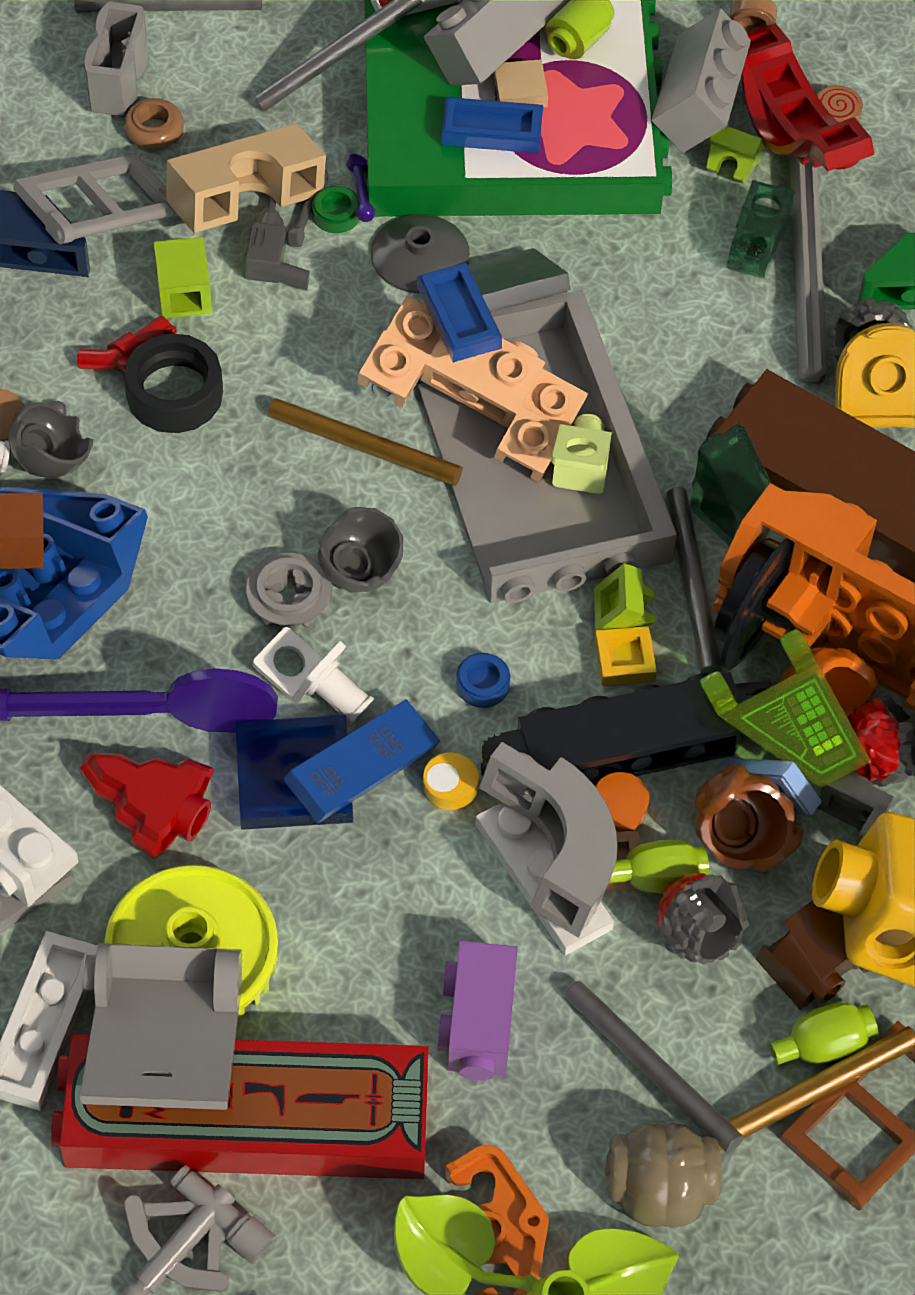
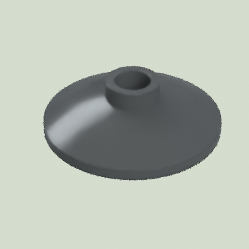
[371,214,470,293]

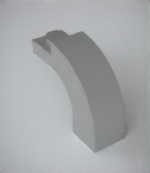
[479,742,617,938]

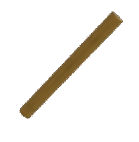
[268,398,463,486]
[703,1025,915,1151]

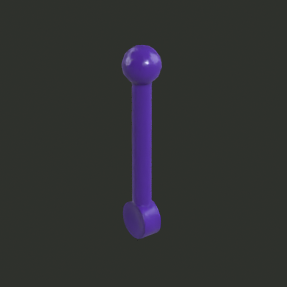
[346,154,375,222]

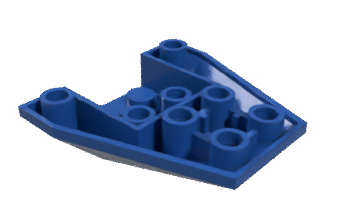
[0,486,148,659]

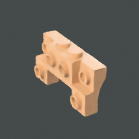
[357,295,588,483]

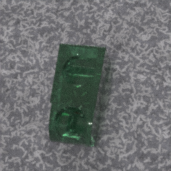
[727,180,795,279]

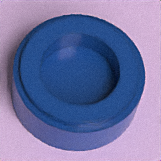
[456,653,511,708]

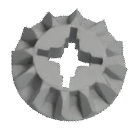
[246,553,332,628]

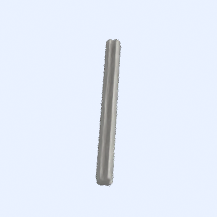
[789,156,827,383]

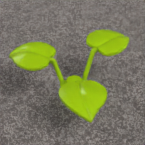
[394,1195,679,1295]

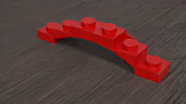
[741,23,875,172]

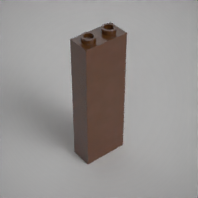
[706,369,915,583]

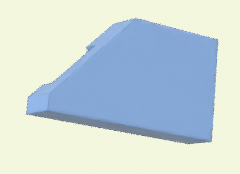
[715,758,822,815]

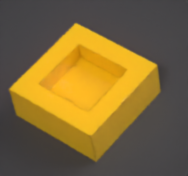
[595,626,657,686]

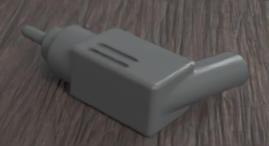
[245,197,310,291]

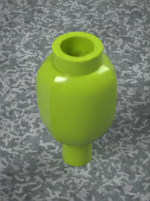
[609,839,709,894]
[769,1001,879,1065]

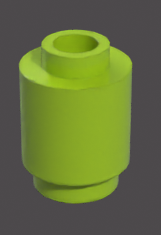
[545,0,614,59]

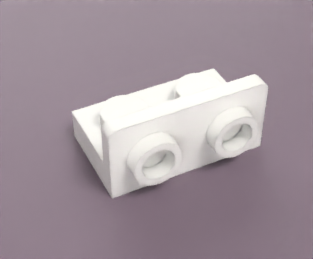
[0,785,78,907]

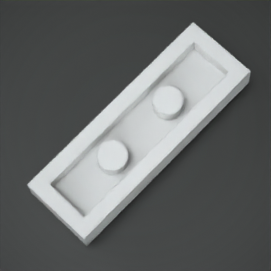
[475,802,614,956]
[0,931,98,1111]

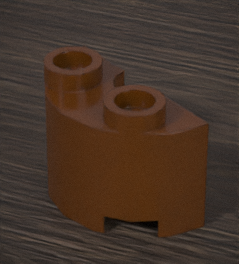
[756,901,869,1010]

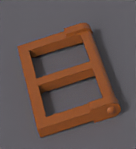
[780,1021,915,1210]

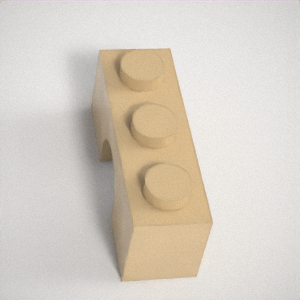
[166,123,326,233]

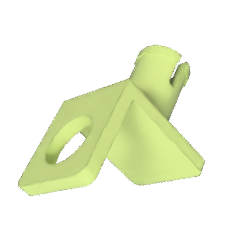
[552,414,612,494]

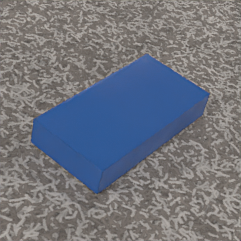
[441,97,543,153]
[417,262,502,363]

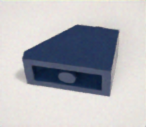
[0,190,90,277]

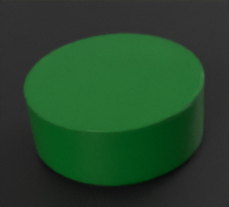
[312,186,360,233]

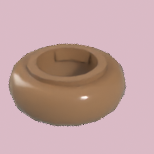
[124,98,184,150]

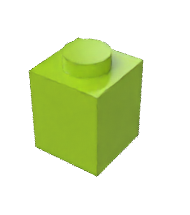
[154,237,212,318]

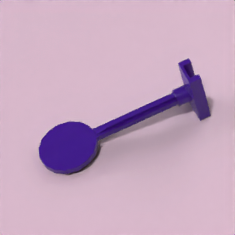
[0,668,278,733]

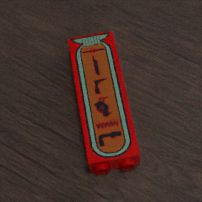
[51,1034,429,1179]

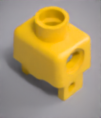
[812,812,915,988]

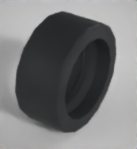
[124,333,223,433]

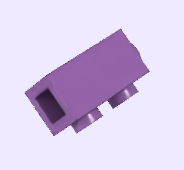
[438,941,518,1081]

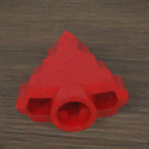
[79,752,214,859]

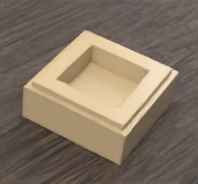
[493,59,548,108]

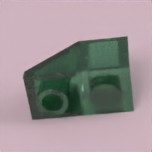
[690,423,771,547]

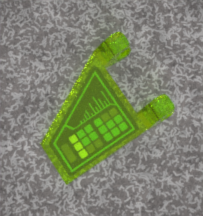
[701,629,871,788]

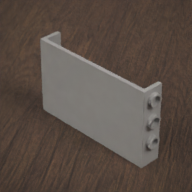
[416,290,677,604]

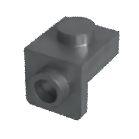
[817,770,894,845]

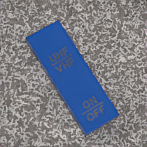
[283,699,440,823]

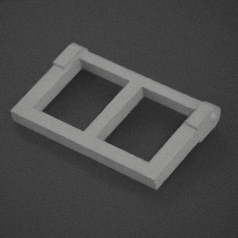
[13,153,179,244]

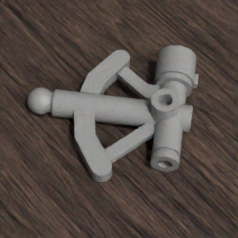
[123,1165,276,1295]

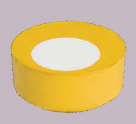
[423,752,479,810]

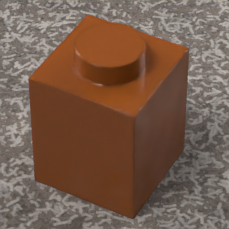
[0,493,44,569]

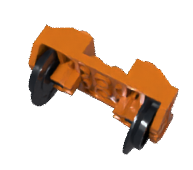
[712,483,915,711]

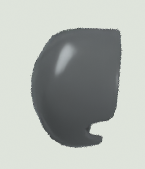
[8,402,93,479]
[318,507,403,593]

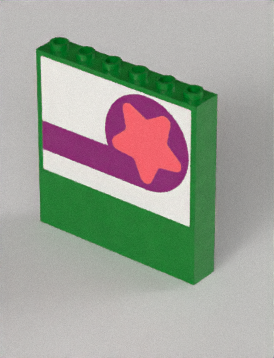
[364,0,672,217]

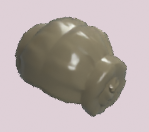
[605,1122,722,1228]

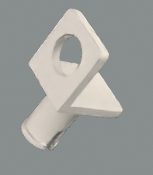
[252,627,374,725]

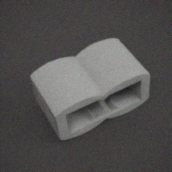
[84,1,149,116]

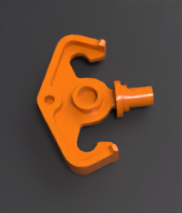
[445,1145,549,1295]

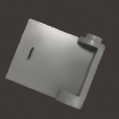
[80,943,242,1110]

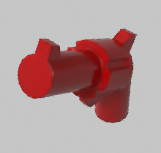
[77,315,177,371]

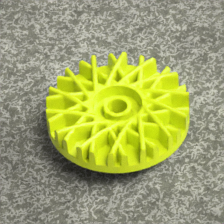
[104,865,278,1020]

